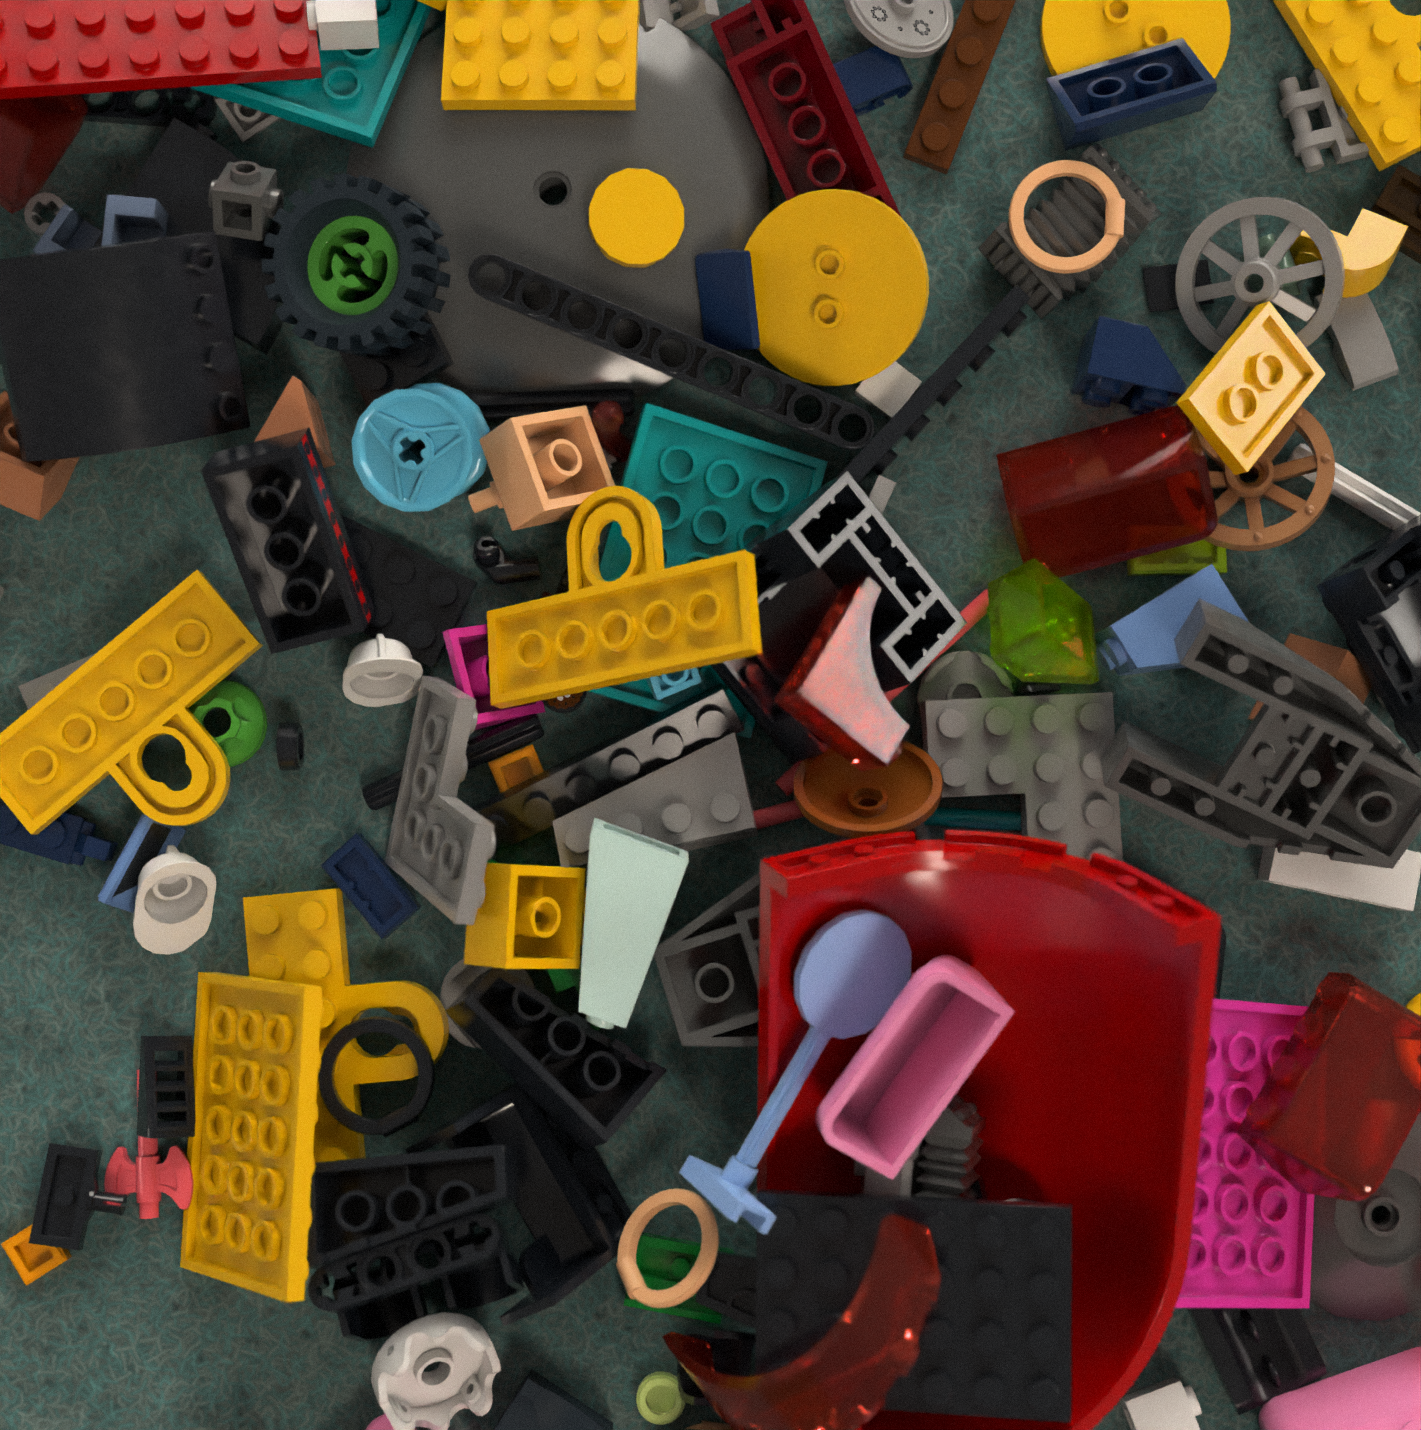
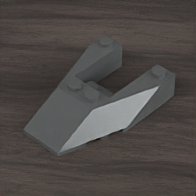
[1100,598,1421,869]
[654,822,929,1047]

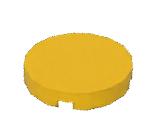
[588,168,684,268]

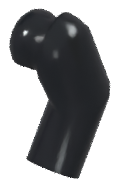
[472,536,540,584]

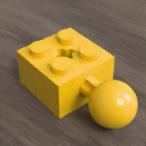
[464,863,586,969]

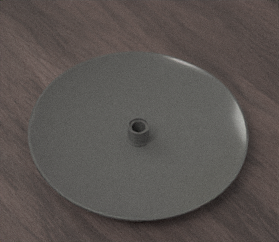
[346,17,769,398]

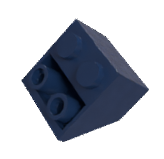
[1071,316,1186,418]

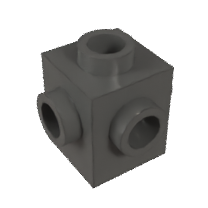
[208,161,284,241]

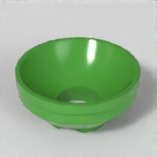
[189,680,268,767]

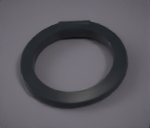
[318,1017,435,1138]

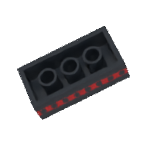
[201,428,375,654]

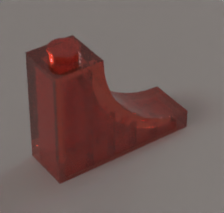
[774,576,910,772]

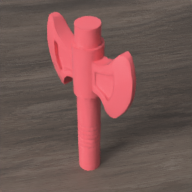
[104,1070,194,1219]

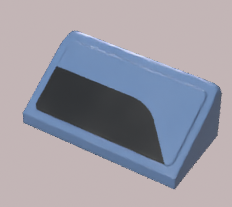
[98,814,186,913]

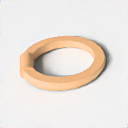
[1008,160,1125,274]
[616,1188,719,1308]

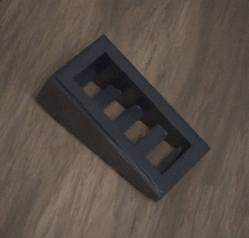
[137,1035,196,1138]

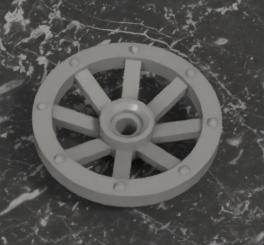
[1175,197,1345,354]

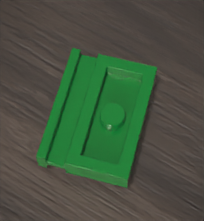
[623,1232,734,1324]

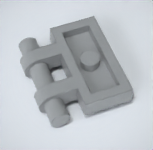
[1278,69,1370,173]

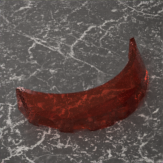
[662,1214,940,1430]

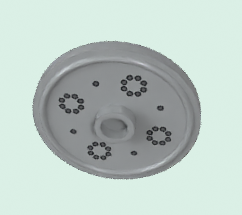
[844,0,954,58]

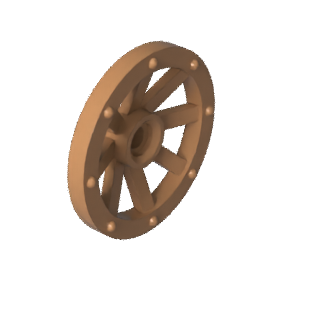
[1165,406,1335,551]

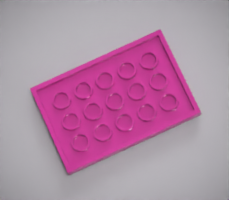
[1175,999,1323,1308]

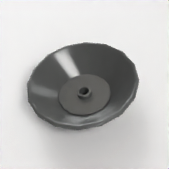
[1310,1096,1421,1321]

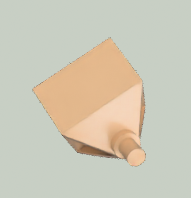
[468,405,615,531]

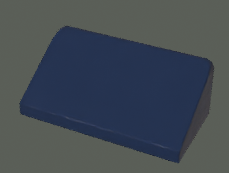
[695,249,760,350]

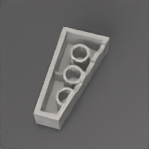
[552,732,759,873]

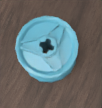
[351,383,490,512]

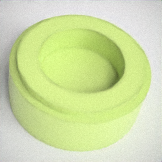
[636,1371,685,1425]

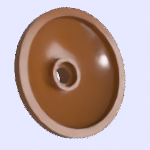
[793,735,943,839]

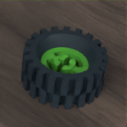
[262,173,451,357]

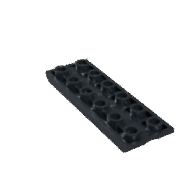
[1187,1308,1327,1415]

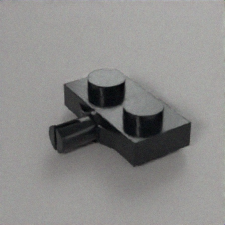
[29,1143,127,1250]

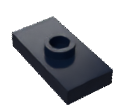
[321,833,422,939]

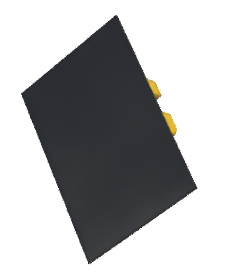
[1143,259,1214,312]

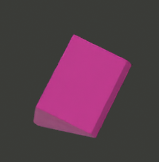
[442,624,546,731]

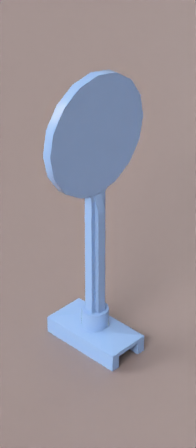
[679,909,912,1235]

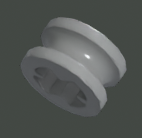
[24,192,67,237]

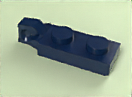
[0,798,118,866]

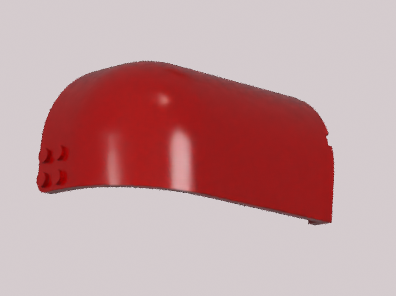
[757,830,1221,1430]

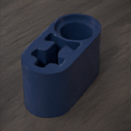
[833,46,913,117]

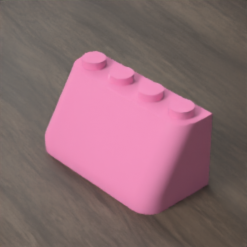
[816,955,1015,1180]
[1258,1346,1421,1430]

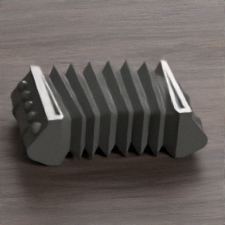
[978,143,1162,319]
[915,1095,987,1199]

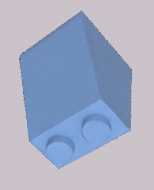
[1093,564,1248,676]

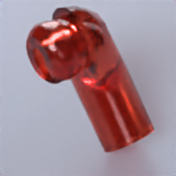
[591,400,632,463]

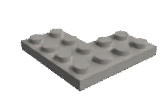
[385,675,496,925]
[920,692,1123,862]

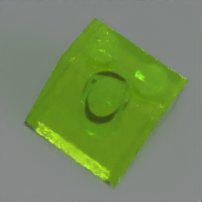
[987,558,1099,684]

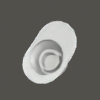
[342,634,423,707]
[133,845,216,955]

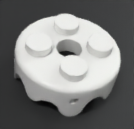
[371,1312,501,1430]

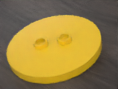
[1040,0,1231,79]
[744,189,929,386]

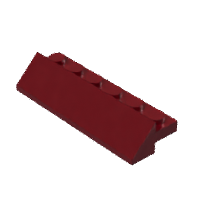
[710,0,902,218]

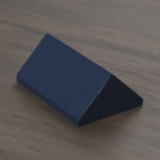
[1046,38,1217,151]

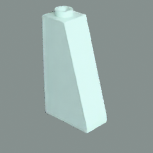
[578,818,689,1029]

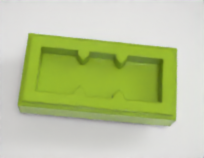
[1126,525,1227,576]

